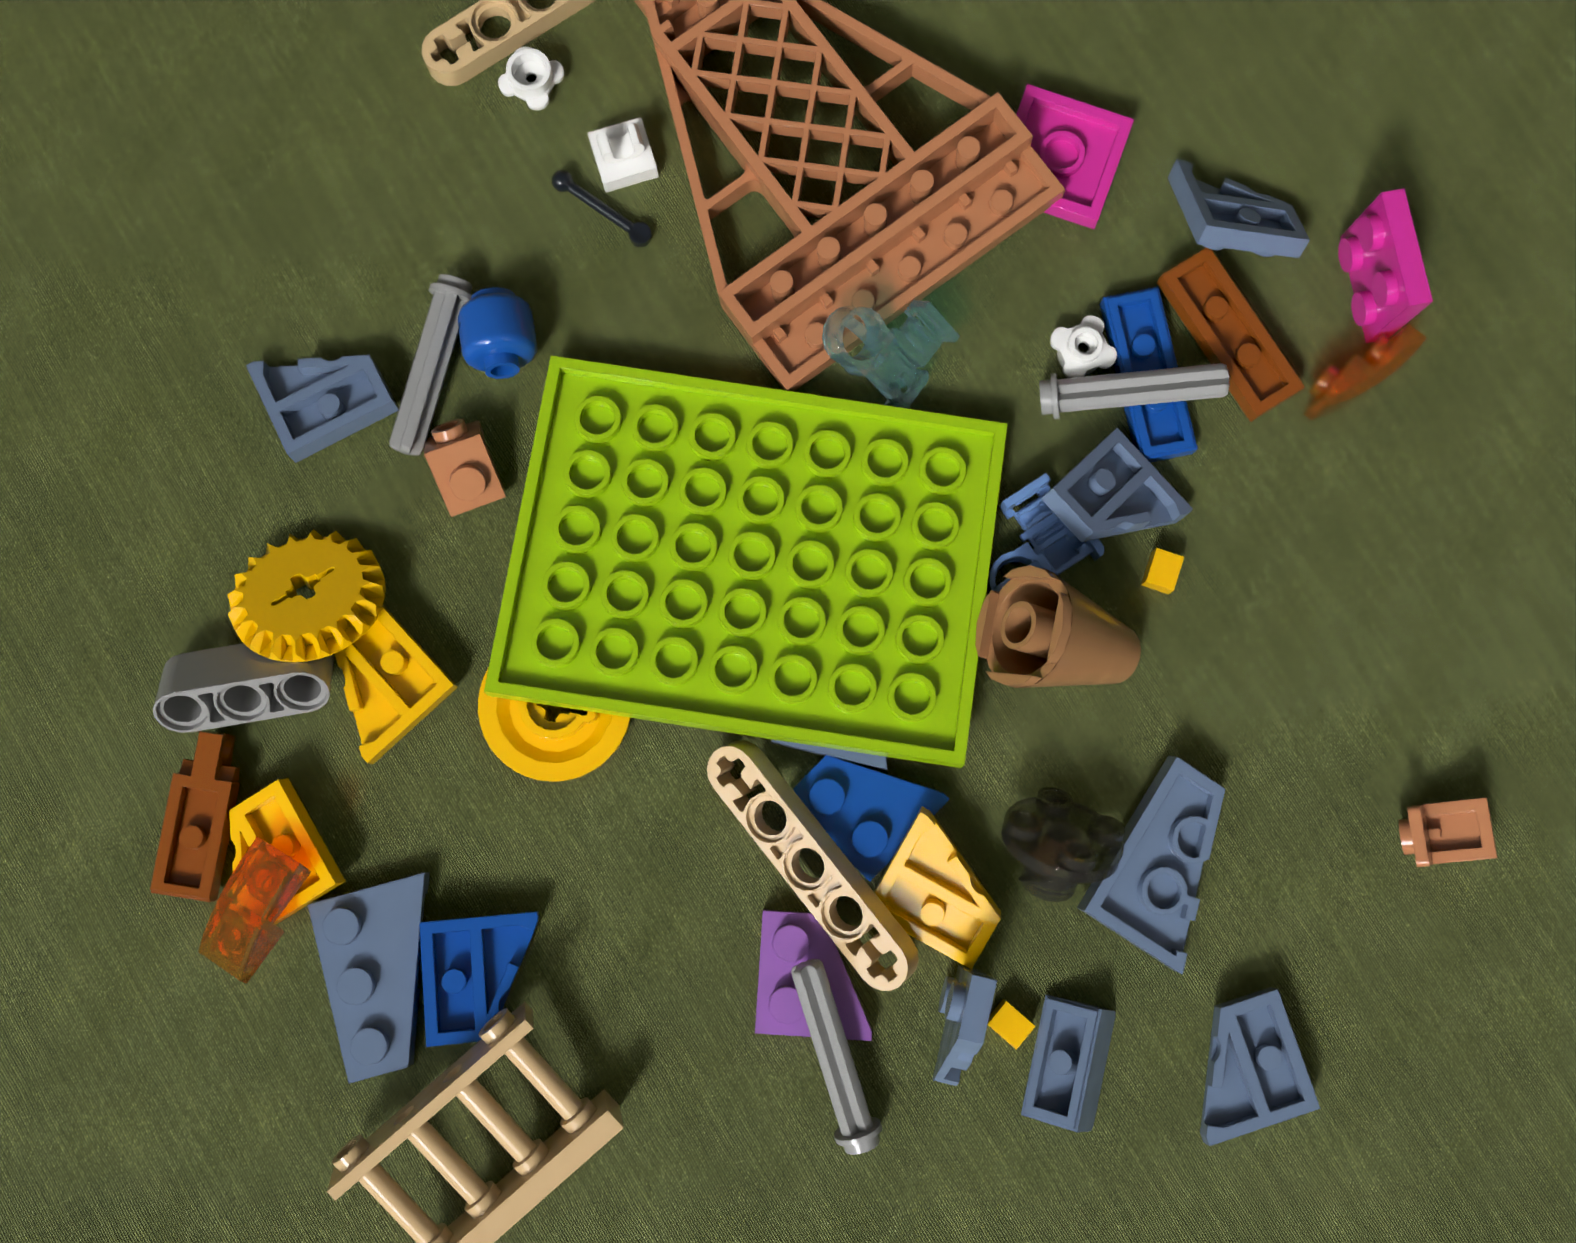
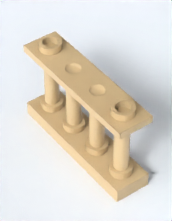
[327,1002,624,1243]

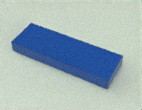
[1099,287,1198,462]

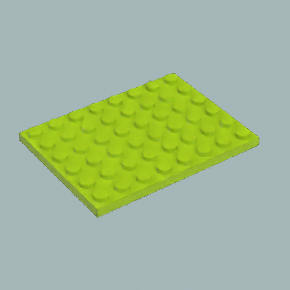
[484,355,1008,768]

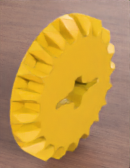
[227,529,386,662]
[478,667,630,782]

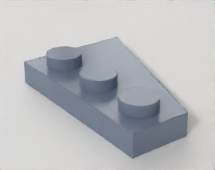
[1077,756,1225,975]
[308,872,430,1084]

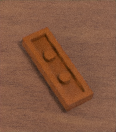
[1156,248,1305,422]

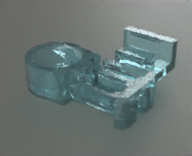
[822,300,960,409]

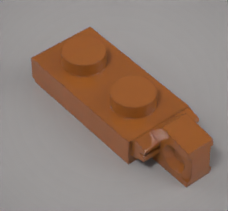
[150,731,240,902]

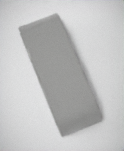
[153,643,335,733]

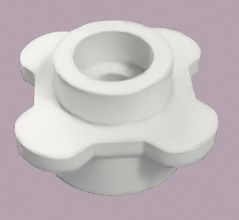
[498,46,564,111]
[1050,315,1117,378]

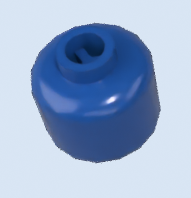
[458,287,537,379]

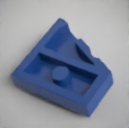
[793,755,949,882]
[419,911,539,1047]

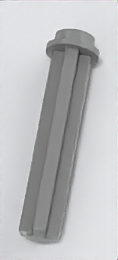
[389,274,472,456]
[1039,363,1230,420]
[791,959,882,1155]

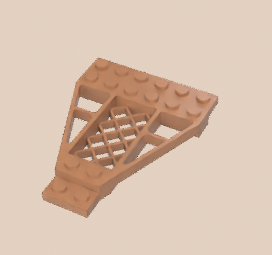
[634,0,1065,392]

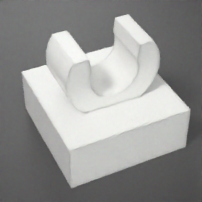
[587,117,659,193]

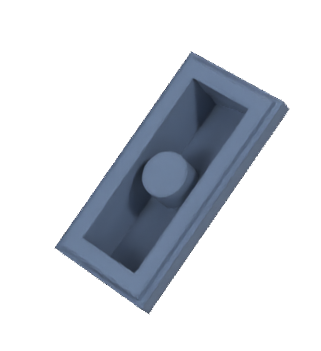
[1021,994,1116,1133]

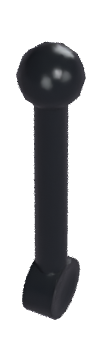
[551,170,652,247]

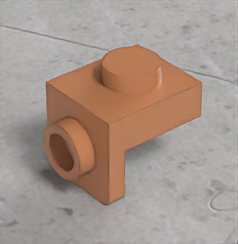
[424,419,506,517]
[1398,797,1498,867]

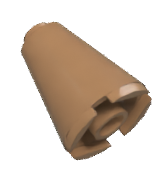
[975,565,1141,688]

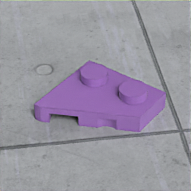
[755,910,872,1041]

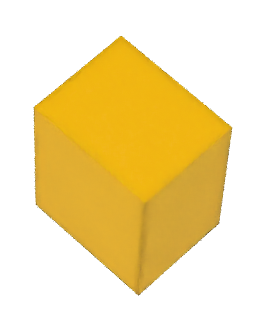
[1141,548,1184,594]
[988,999,1036,1050]

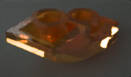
[1303,324,1427,421]
[198,836,311,984]

